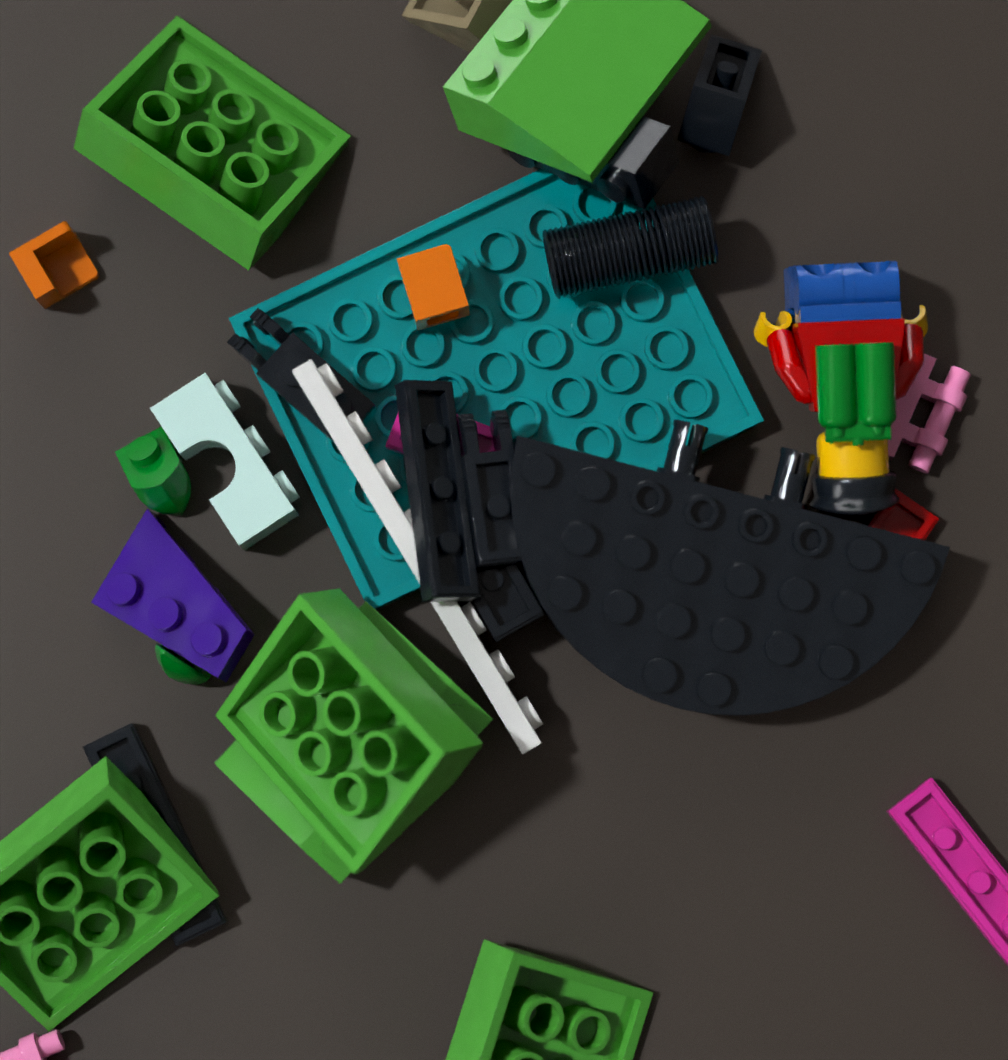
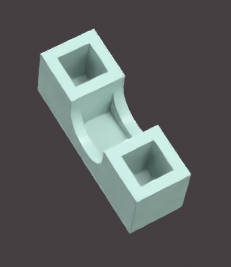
[150,372,300,551]

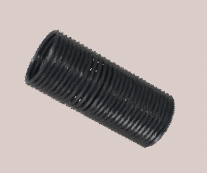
[542,195,718,299]

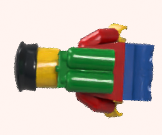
[754,261,928,515]

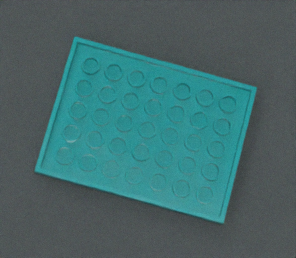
[228,169,764,610]

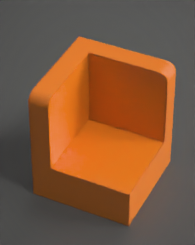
[9,221,99,309]
[397,244,470,331]

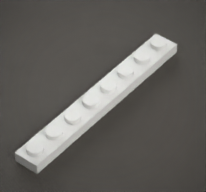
[292,359,543,755]

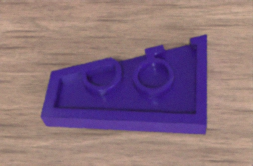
[91,508,255,682]

